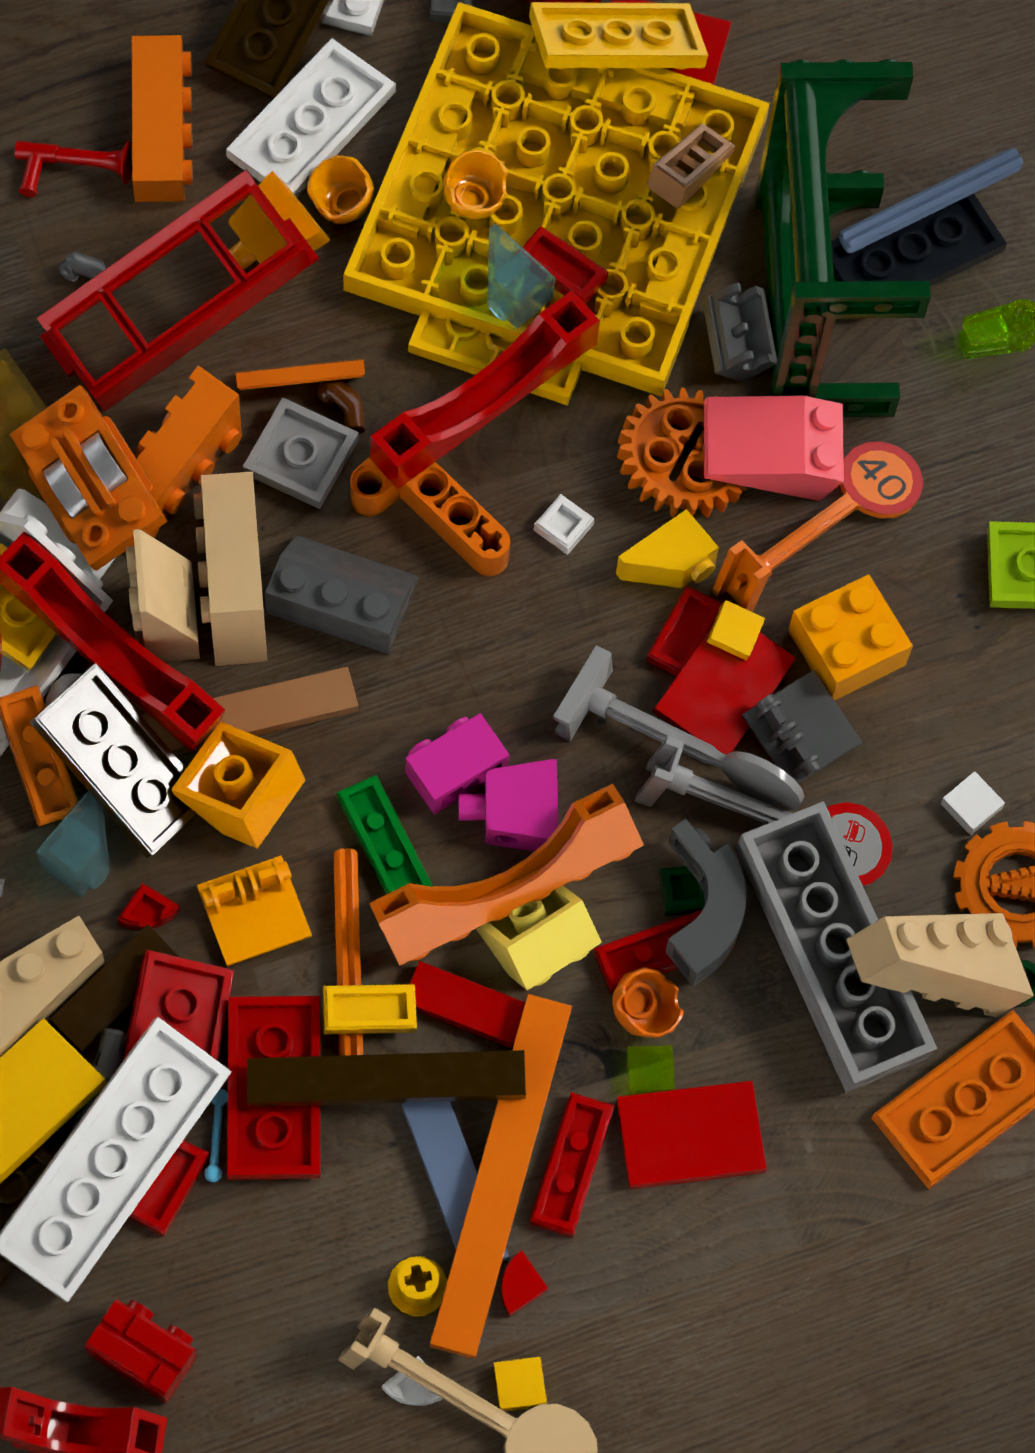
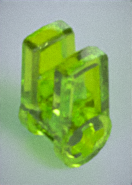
[958,299,1035,359]

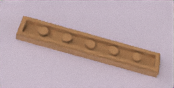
[141,666,359,755]

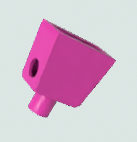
[458,759,558,852]

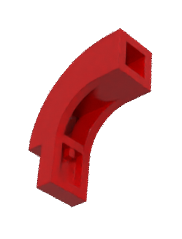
[0,1387,168,1453]

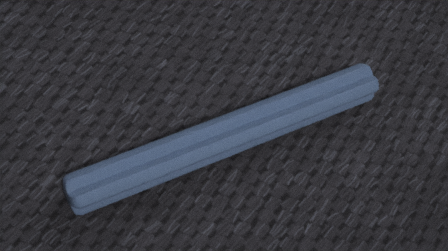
[839,148,1023,253]

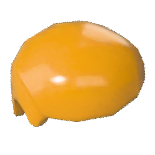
[443,149,508,220]
[307,155,375,224]

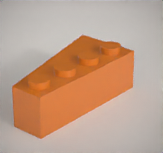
[133,365,242,546]

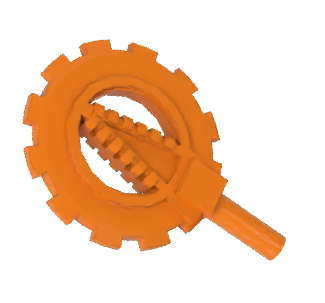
[953,821,1035,948]

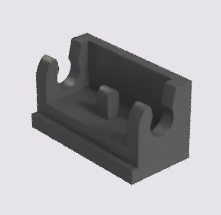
[702,283,777,383]

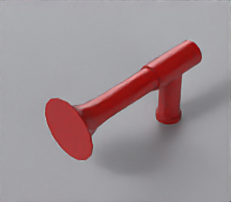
[14,140,132,197]

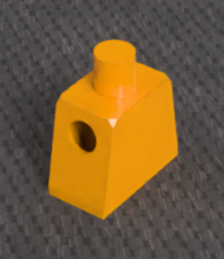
[228,171,330,270]

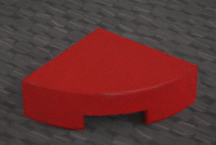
[117,883,181,930]
[502,1250,548,1317]

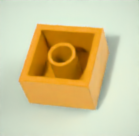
[788,574,913,701]

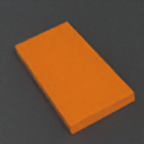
[871,1010,1035,1190]

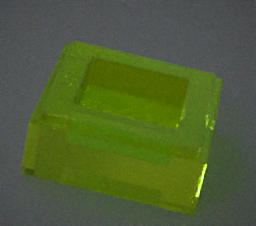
[626,1045,675,1095]

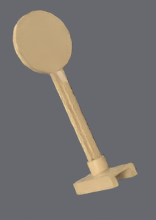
[338,1308,598,1453]

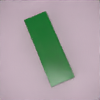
[336,775,433,895]

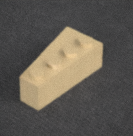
[0,916,105,1057]

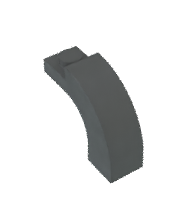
[665,819,746,987]

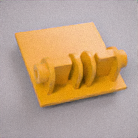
[197,855,312,967]

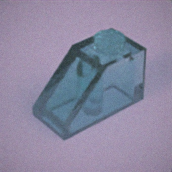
[487,223,555,329]
[36,791,110,897]

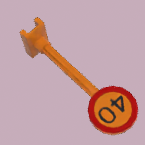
[711,441,924,612]

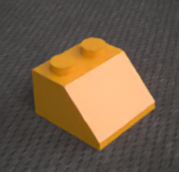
[171,721,306,849]

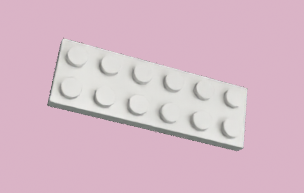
[0,1017,231,1302]

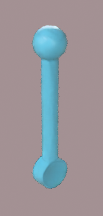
[204,1088,228,1183]

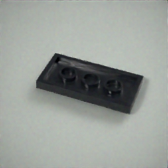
[831,193,1007,320]

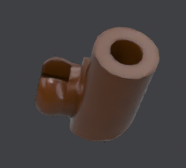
[318,379,365,434]

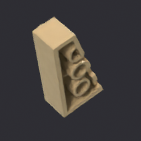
[193,471,268,666]
[846,913,1034,1018]

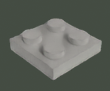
[243,397,359,509]

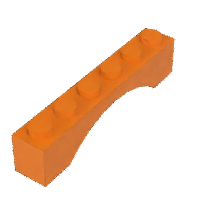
[369,784,644,966]

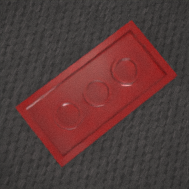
[227,996,321,1180]

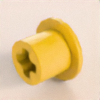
[388,1256,447,1317]

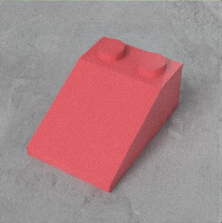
[704,396,844,501]

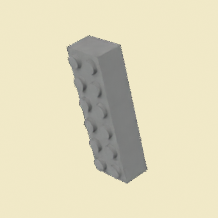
[735,801,938,1093]

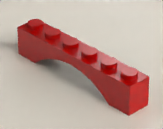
[370,290,600,490]
[0,531,225,753]

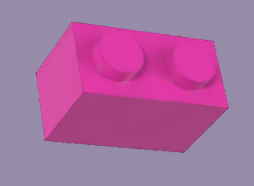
[405,713,510,815]

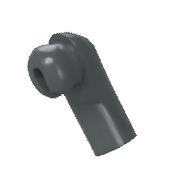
[59,252,121,296]

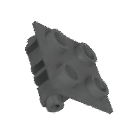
[742,670,863,784]

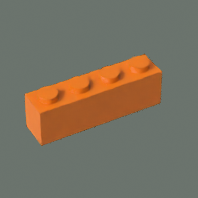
[132,35,193,202]

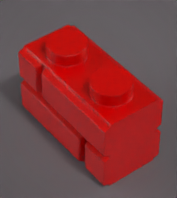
[85,1299,197,1404]

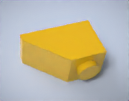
[616,509,719,588]

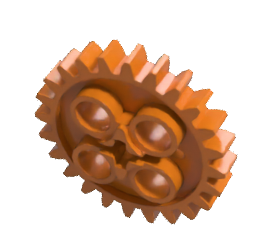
[617,387,747,518]

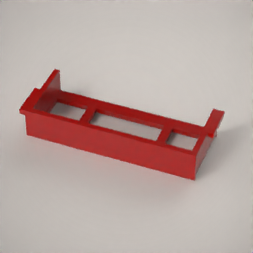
[37,169,319,412]

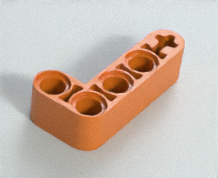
[350,457,510,576]

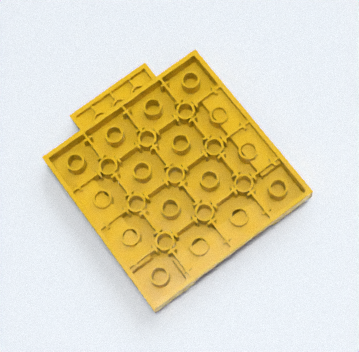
[343,2,770,406]

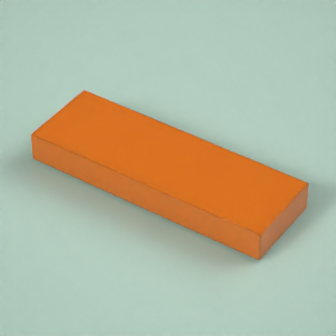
[235,359,365,390]
[0,685,81,827]

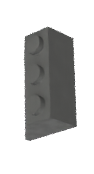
[265,535,419,654]

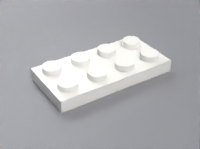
[226,38,396,197]

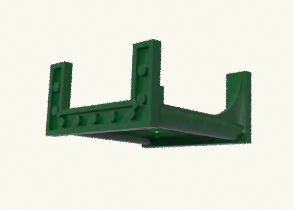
[755,59,931,417]

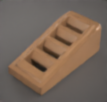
[648,123,735,208]

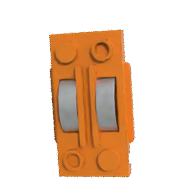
[10,385,168,571]

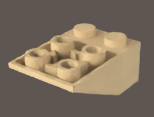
[126,529,200,662]

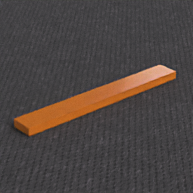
[430,994,572,1360]

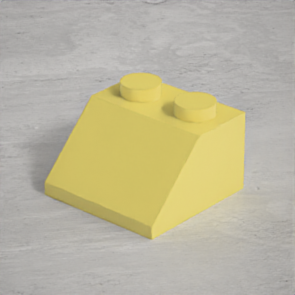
[476,886,602,991]

